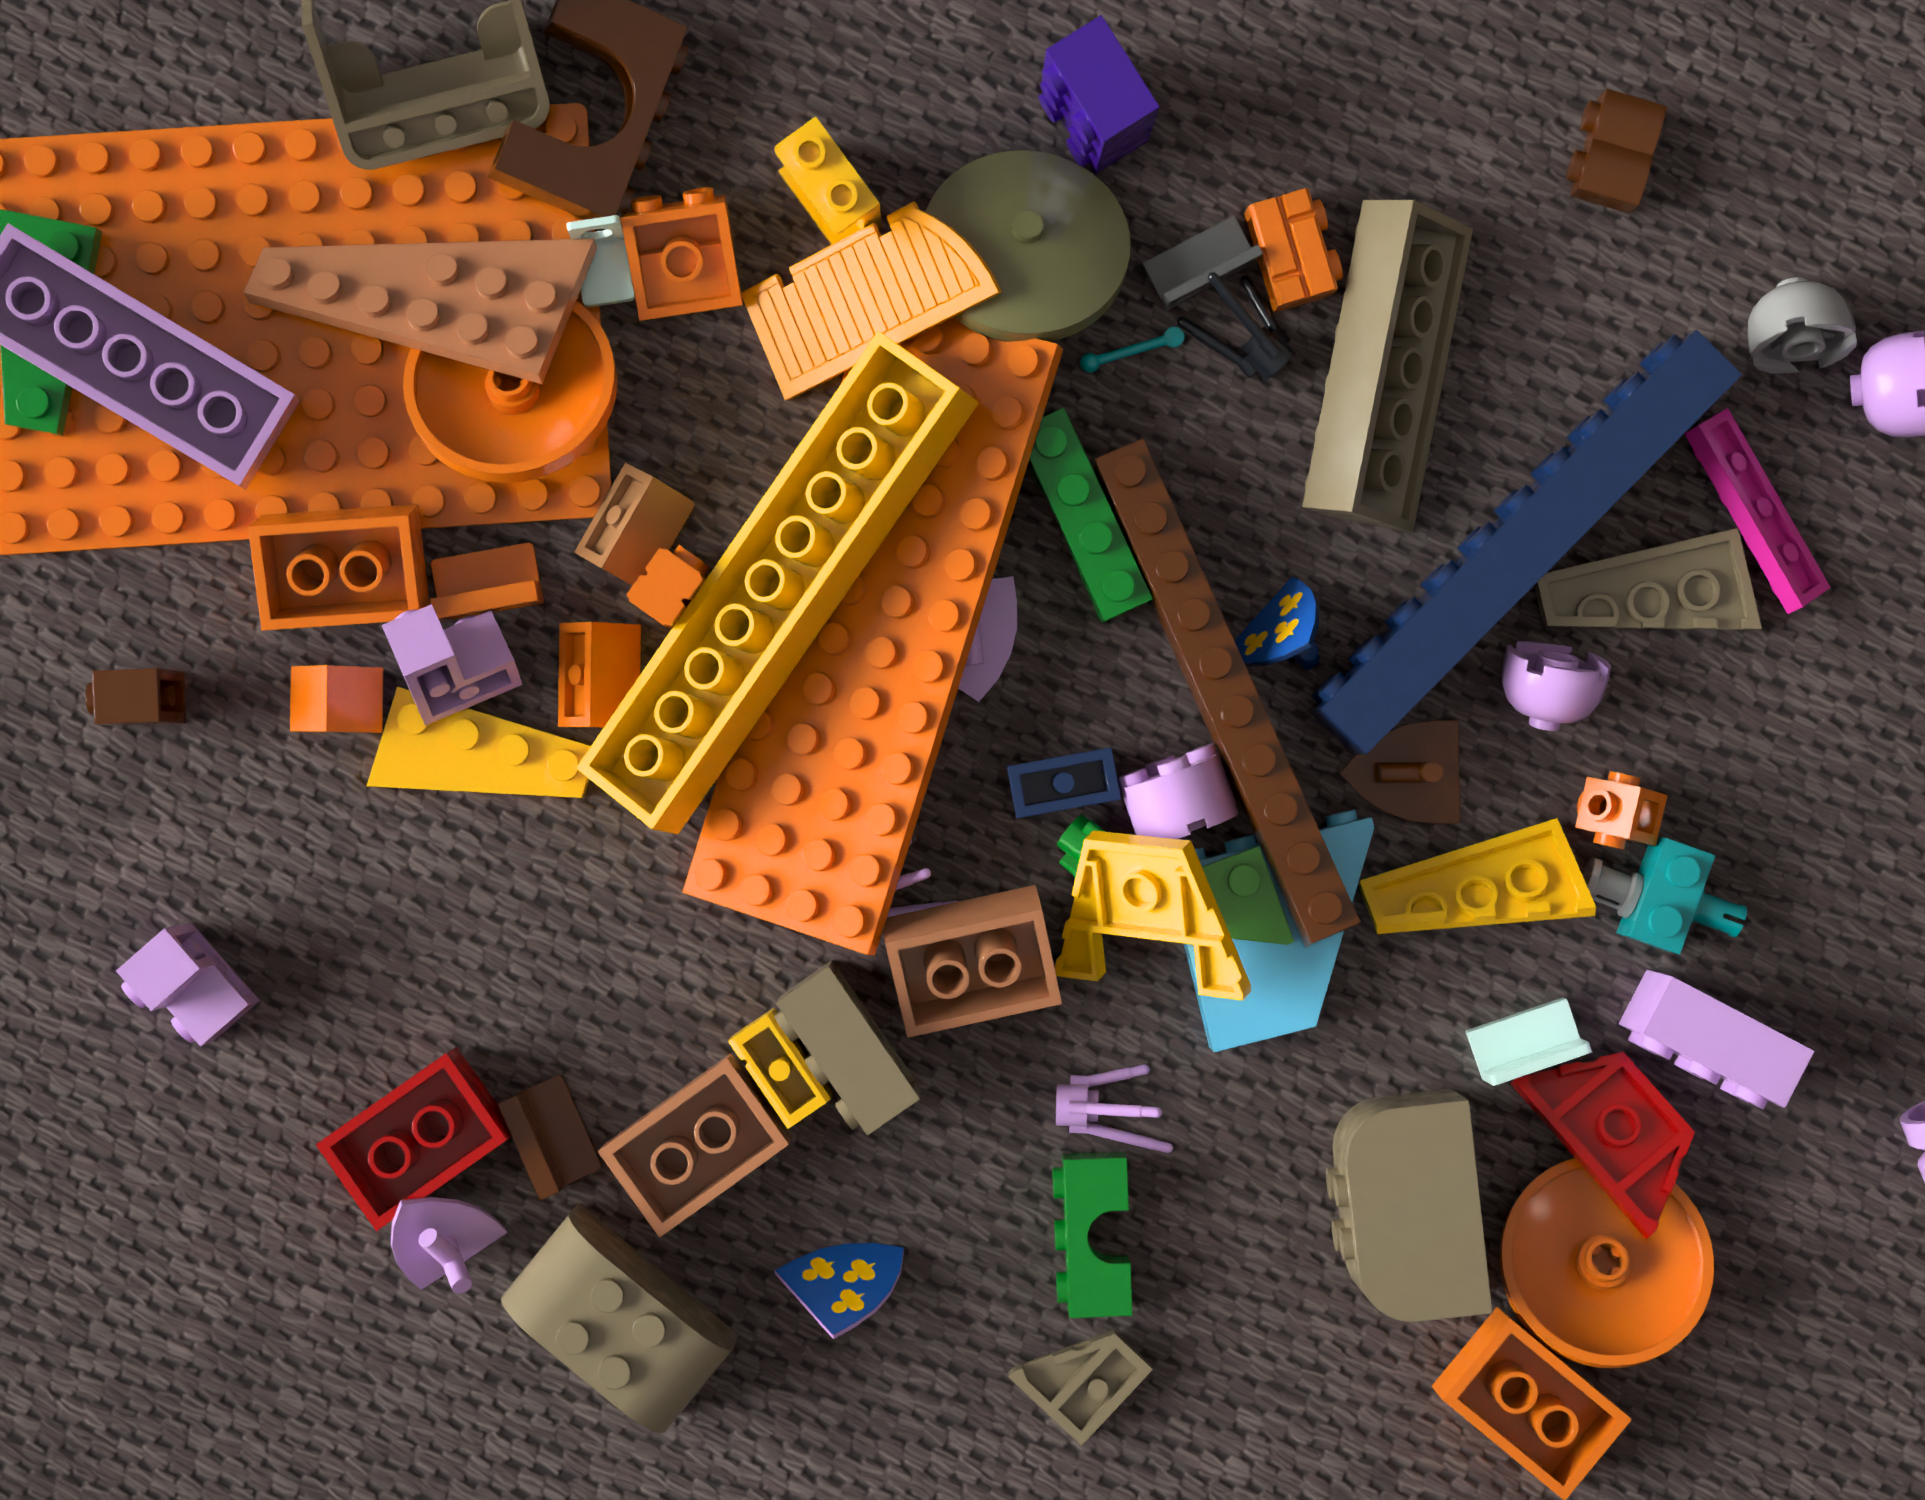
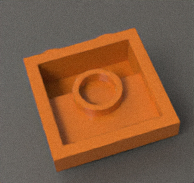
[621,187,743,321]

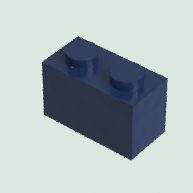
[1006,747,1121,818]

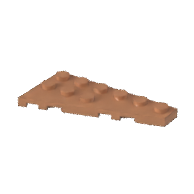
[243,239,597,384]

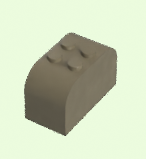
[1326,1089,1492,1322]
[501,1203,738,1433]

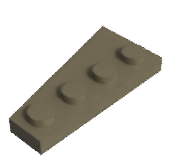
[1534,528,1762,630]

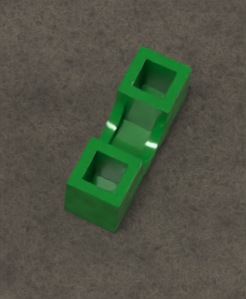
[1052,1151,1133,1318]

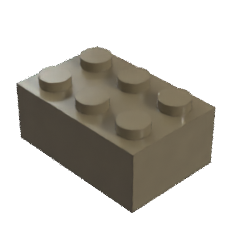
[774,960,921,1136]

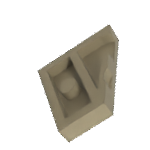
[1008,1330,1153,1446]

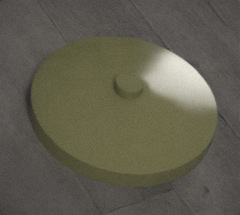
[925,150,1131,342]

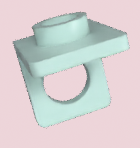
[567,215,635,308]

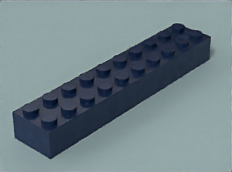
[1308,330,1742,755]

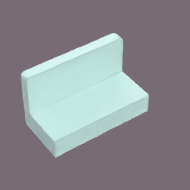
[1466,997,1592,1086]

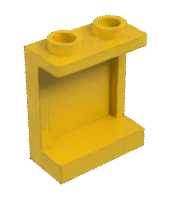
[774,116,882,245]

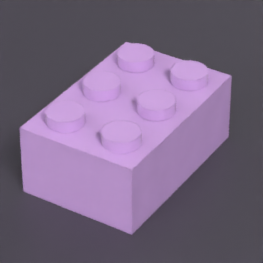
[1619,969,1814,1110]

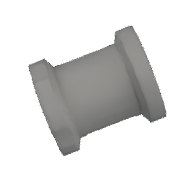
[1582,857,1644,918]

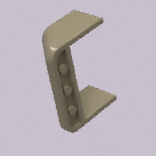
[301,0,550,170]

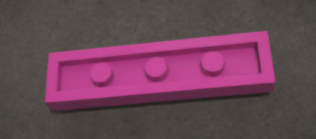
[1684,408,1831,614]

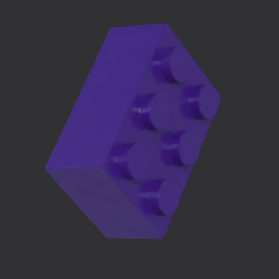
[1038,15,1159,175]

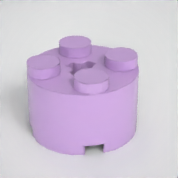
[1117,743,1239,839]

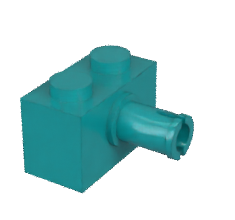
[1616,837,1747,955]

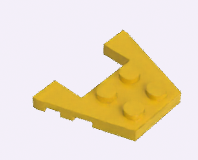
[1055,830,1251,1001]

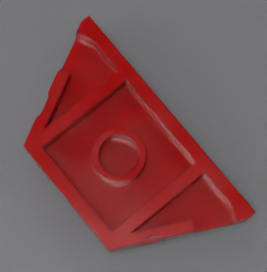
[1510,1052,1695,1239]

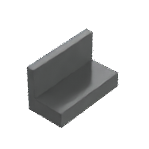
[1141,216,1263,312]

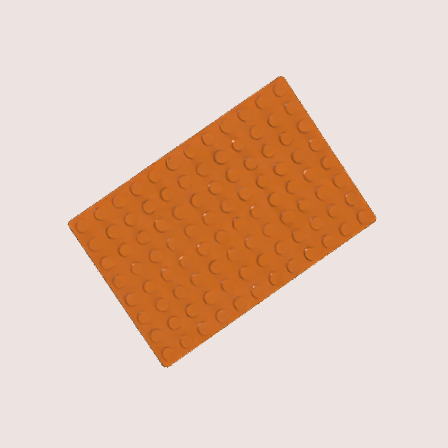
[0,103,612,556]

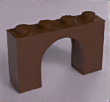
[487,0,689,220]

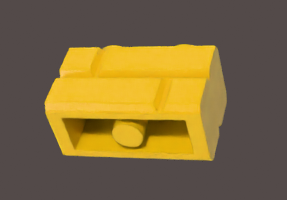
[728,1007,833,1129]

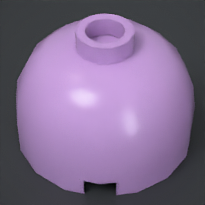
[1850,331,1925,437]
[1502,641,1611,731]

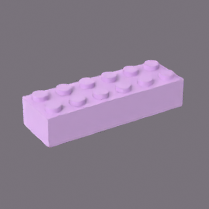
[0,223,300,490]

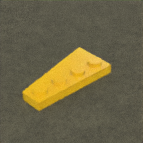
[367,687,591,798]
[1359,818,1596,934]

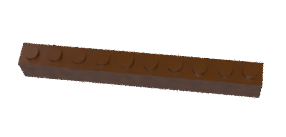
[1094,439,1361,948]

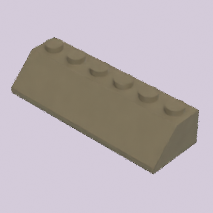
[1302,200,1473,533]

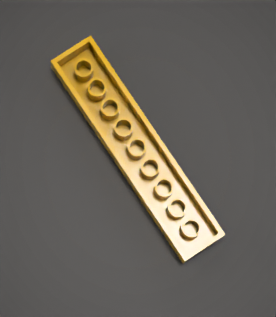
[576,331,979,834]

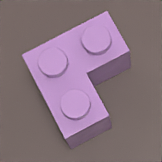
[382,604,523,726]
[116,923,260,1046]

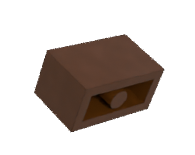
[86,668,186,726]

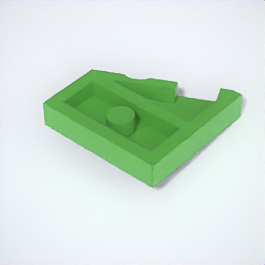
[1202,846,1294,945]

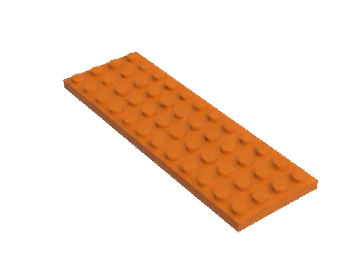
[682,318,1063,956]

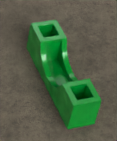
[1028,408,1153,624]

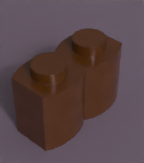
[1566,89,1667,214]

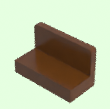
[497,1075,602,1200]

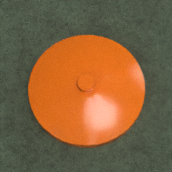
[403,301,617,483]
[1499,1158,1714,1368]

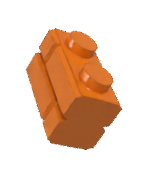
[1244,188,1343,313]
[626,545,710,629]

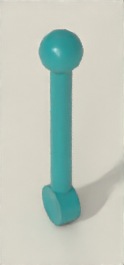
[1079,327,1184,373]

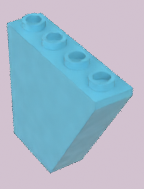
[1183,809,1374,1052]

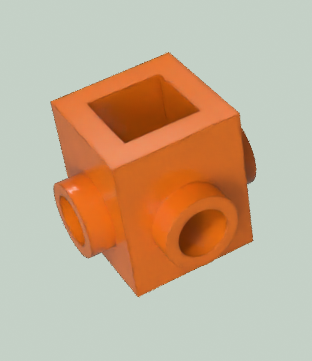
[1575,771,1668,850]

